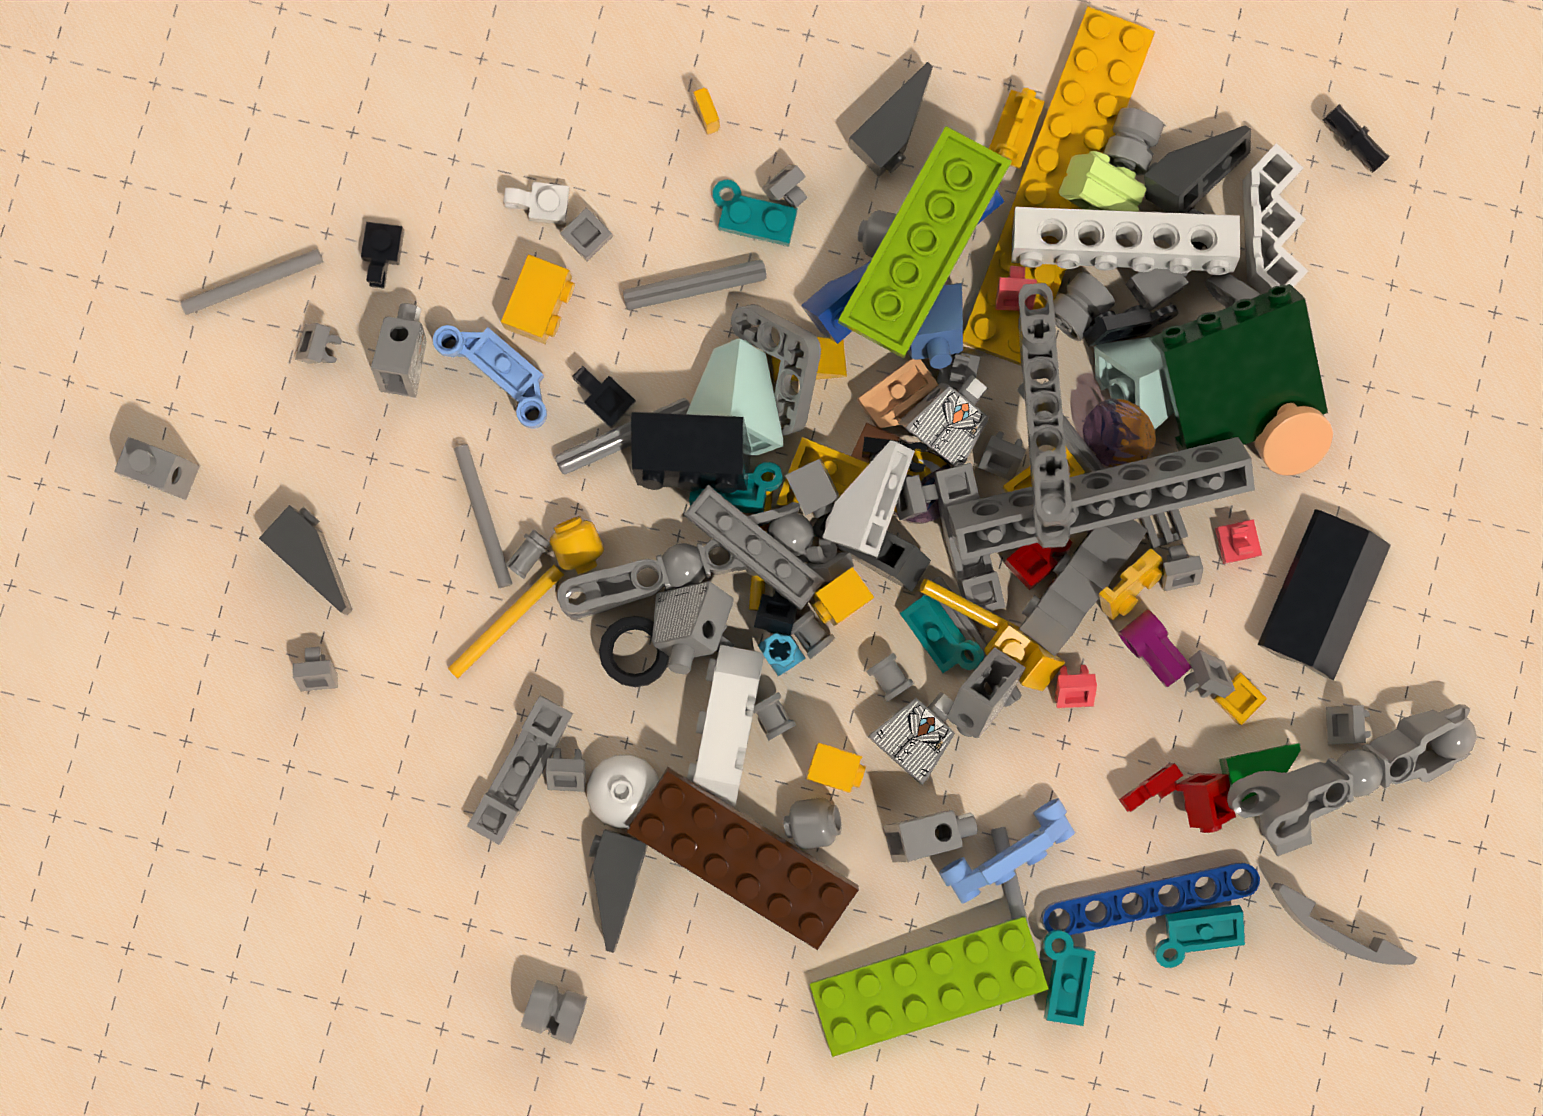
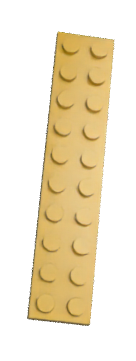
[963,6,1156,366]

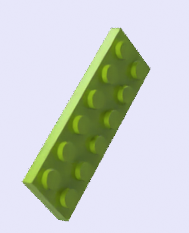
[838,126,1012,359]
[810,916,1049,1057]

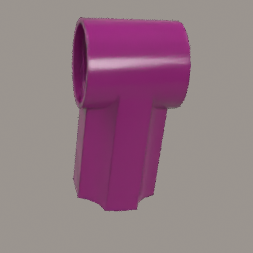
[1118,609,1192,687]

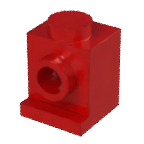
[1176,773,1236,833]

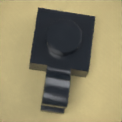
[361,222,405,289]
[572,366,636,429]
[862,437,927,472]
[754,590,797,636]

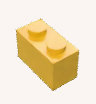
[501,254,575,344]
[811,567,875,626]
[806,742,866,793]

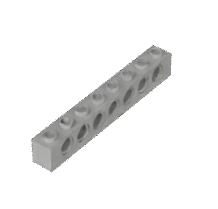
[947,437,1255,561]

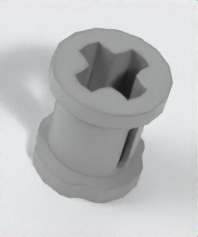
[791,610,835,659]
[866,653,914,702]
[753,692,796,741]

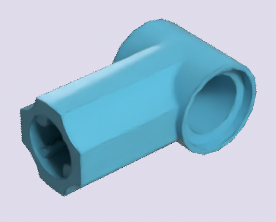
[757,633,805,676]

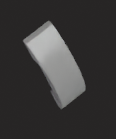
[934,463,1005,611]
[467,695,573,845]
[1271,883,1417,965]

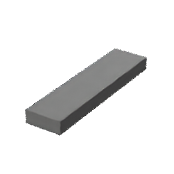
[684,485,825,610]

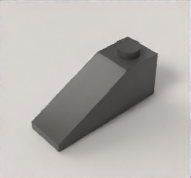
[848,62,933,177]
[1144,125,1251,213]
[259,505,353,615]
[813,511,931,592]
[589,829,648,953]

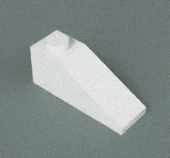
[823,440,915,557]

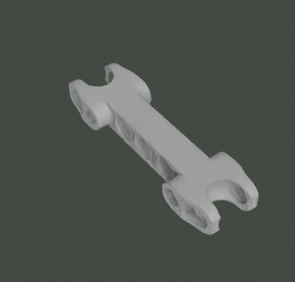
[1018,283,1072,548]

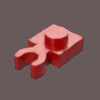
[1005,539,1073,591]
[1118,763,1184,812]

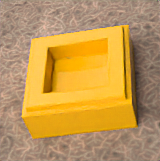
[693,87,720,135]
[1212,672,1267,725]

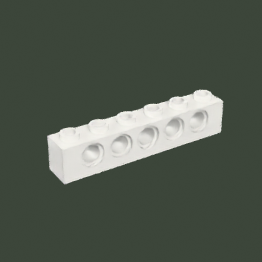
[1011,207,1240,275]

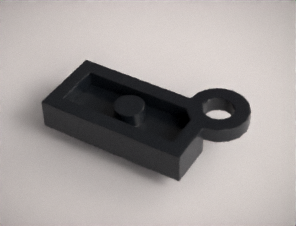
[1083,305,1179,347]

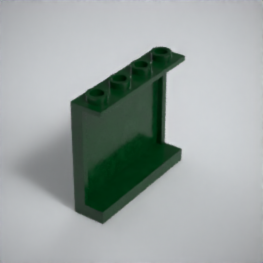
[1150,284,1328,451]

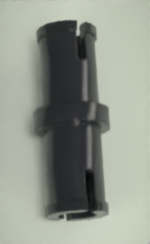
[1322,104,1390,173]

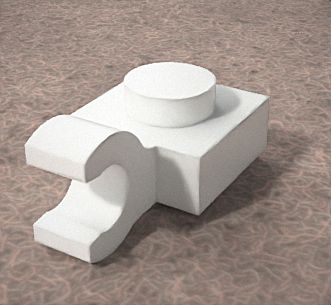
[504,182,570,225]

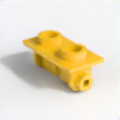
[989,88,1045,169]

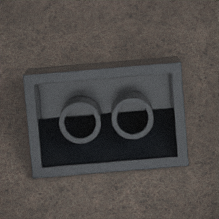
[631,412,751,493]

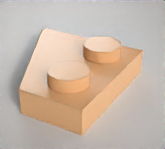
[857,358,939,428]

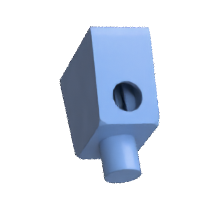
[908,283,963,369]

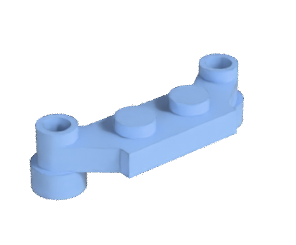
[433,325,547,429]
[939,798,1075,903]

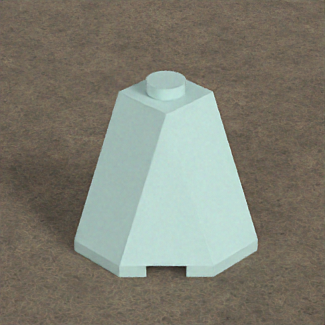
[1094,337,1174,438]
[686,339,783,456]

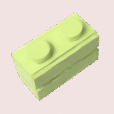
[1059,151,1147,212]

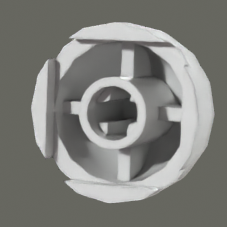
[587,755,659,829]

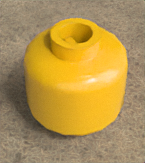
[549,516,604,574]

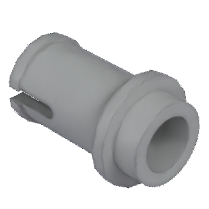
[505,530,550,579]

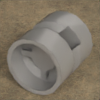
[1103,108,1164,175]
[1053,271,1115,341]
[521,980,588,1044]

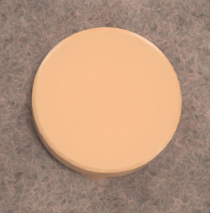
[1255,403,1333,476]

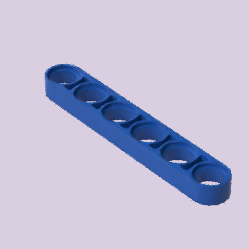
[1041,863,1260,935]

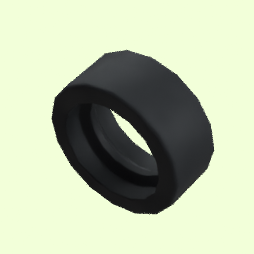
[599,616,670,688]

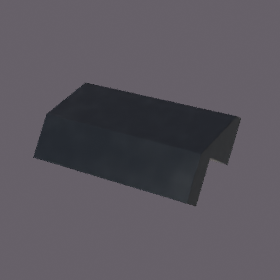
[1257,509,1391,680]

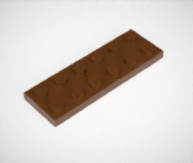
[627,767,859,950]

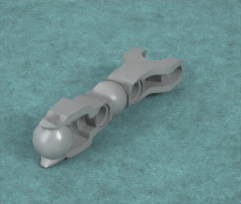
[557,502,814,619]
[1227,704,1477,845]

